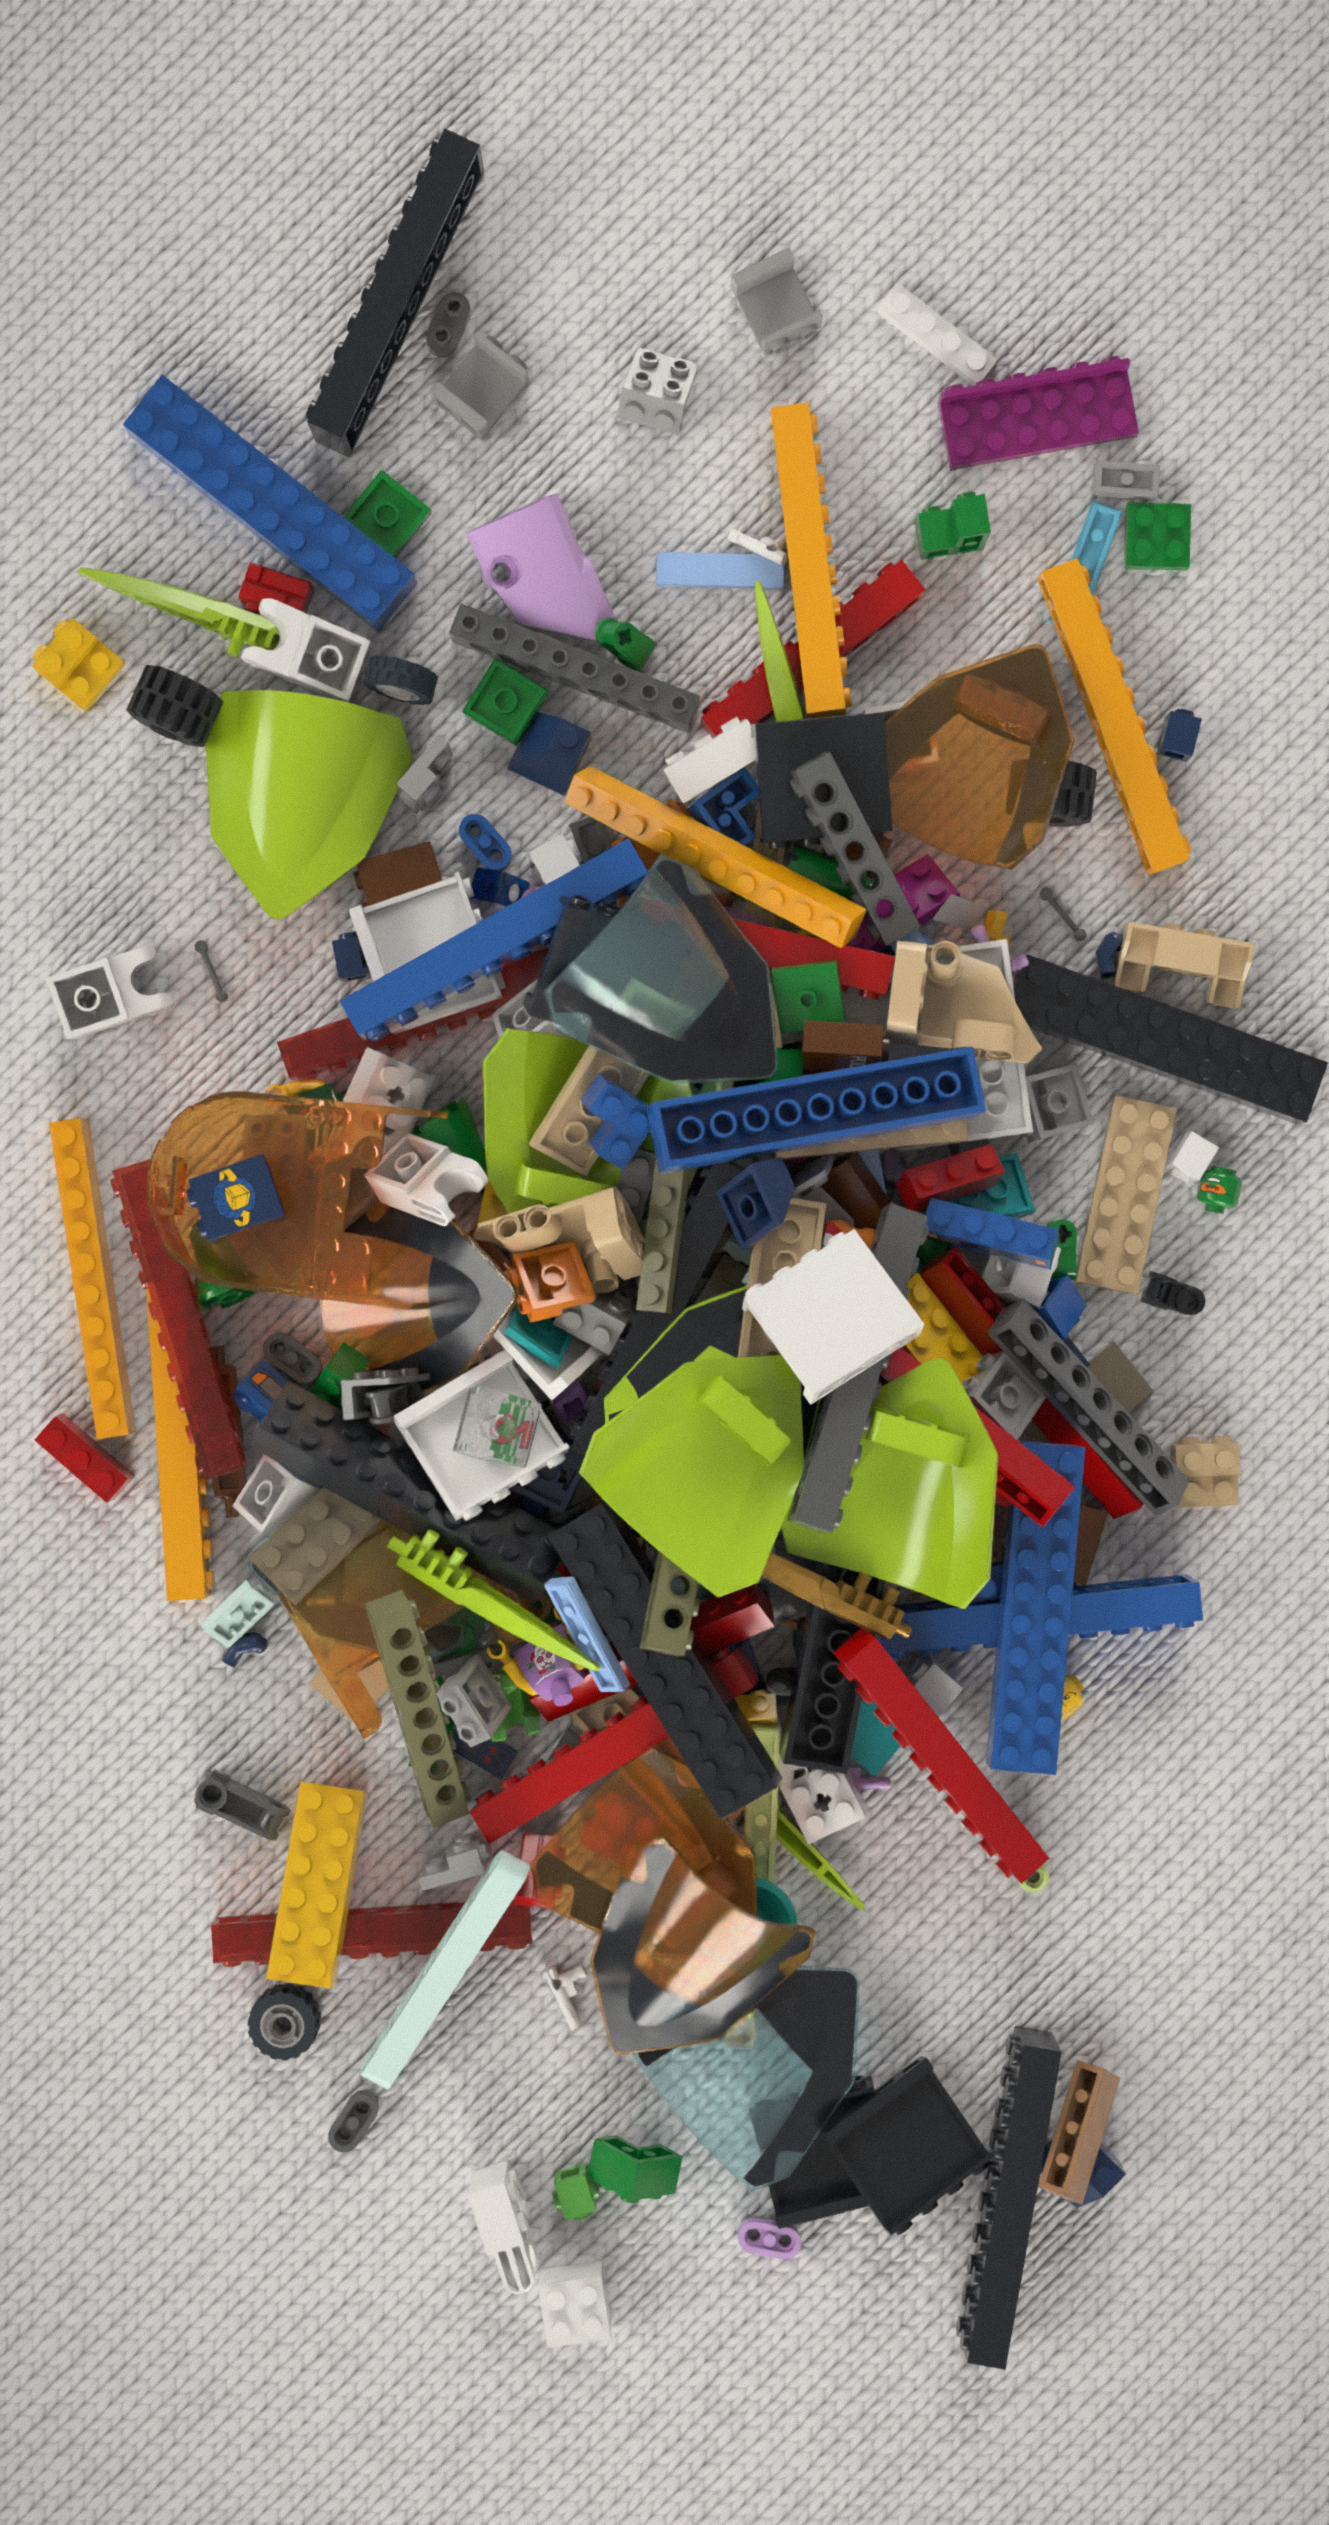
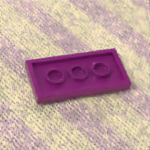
[846,854,961,952]

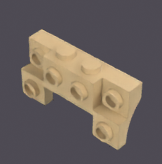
[1113,921,1255,1010]

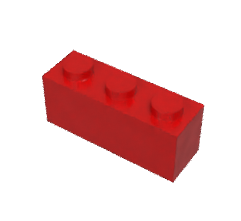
[896,1144,1005,1212]
[34,1414,135,1503]

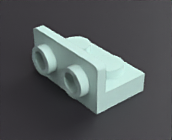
[200,1580,274,1648]

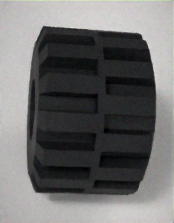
[126,665,223,747]
[1008,760,1097,827]

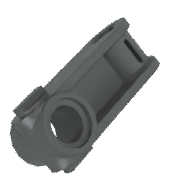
[194,1769,291,1840]

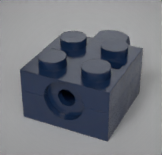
[510,1431,584,1521]

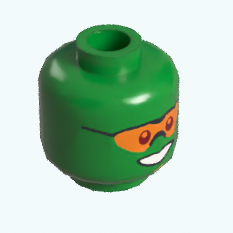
[1196,1166,1242,1214]

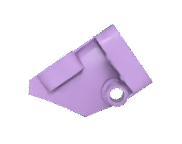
[466,493,616,641]

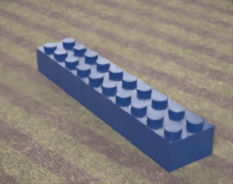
[122,374,417,633]
[340,838,649,1042]
[646,1046,986,1174]
[986,1440,1085,1775]
[875,1574,1203,1659]

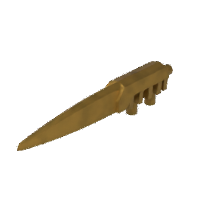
[762,1552,912,1640]

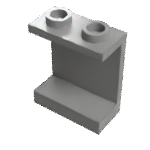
[731,247,823,355]
[430,331,529,441]

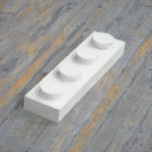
[877,282,998,386]

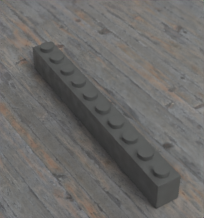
[787,1203,929,1533]

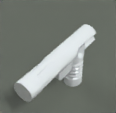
[728,529,788,566]
[544,1964,587,2029]

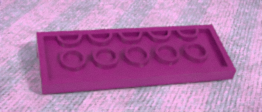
[938,356,1139,471]

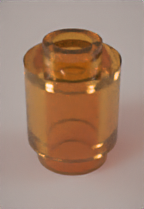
[519,1590,552,1621]

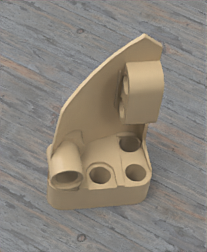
[886,940,1043,1064]
[473,1186,645,1293]

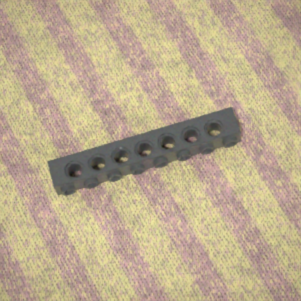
[449,603,700,733]
[987,1298,1190,1515]

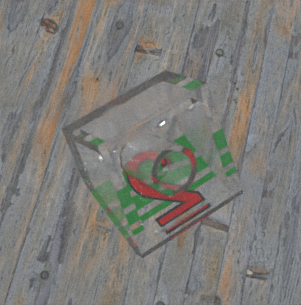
[453,1385,542,1468]

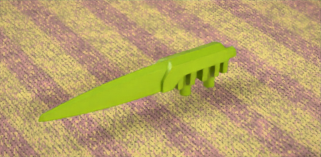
[77,567,280,658]
[754,580,806,722]
[387,1529,601,1671]
[742,1801,865,1911]

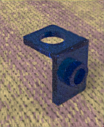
[471,867,530,907]

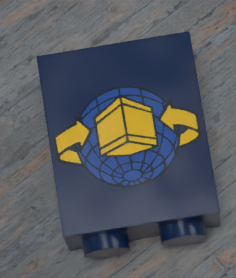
[186,1154,287,1244]

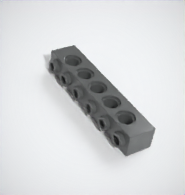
[790,752,920,946]

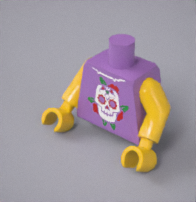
[487,1607,585,1706]

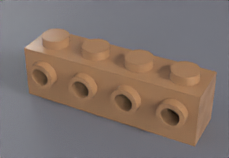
[1038,2060,1121,2205]

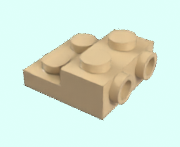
[1171,1436,1241,1508]

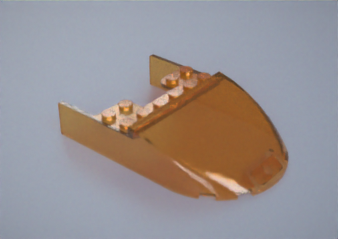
[146,1091,448,1310]

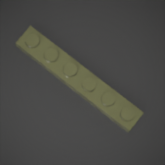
[636,1160,690,1314]

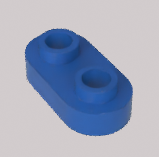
[459,814,512,872]

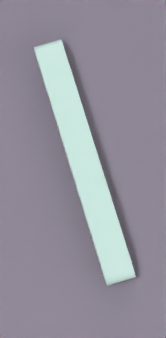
[359,1850,530,2089]

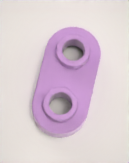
[738,2217,801,2259]

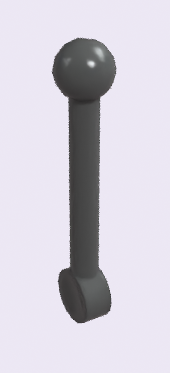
[1039,887,1087,941]
[194,940,228,1002]

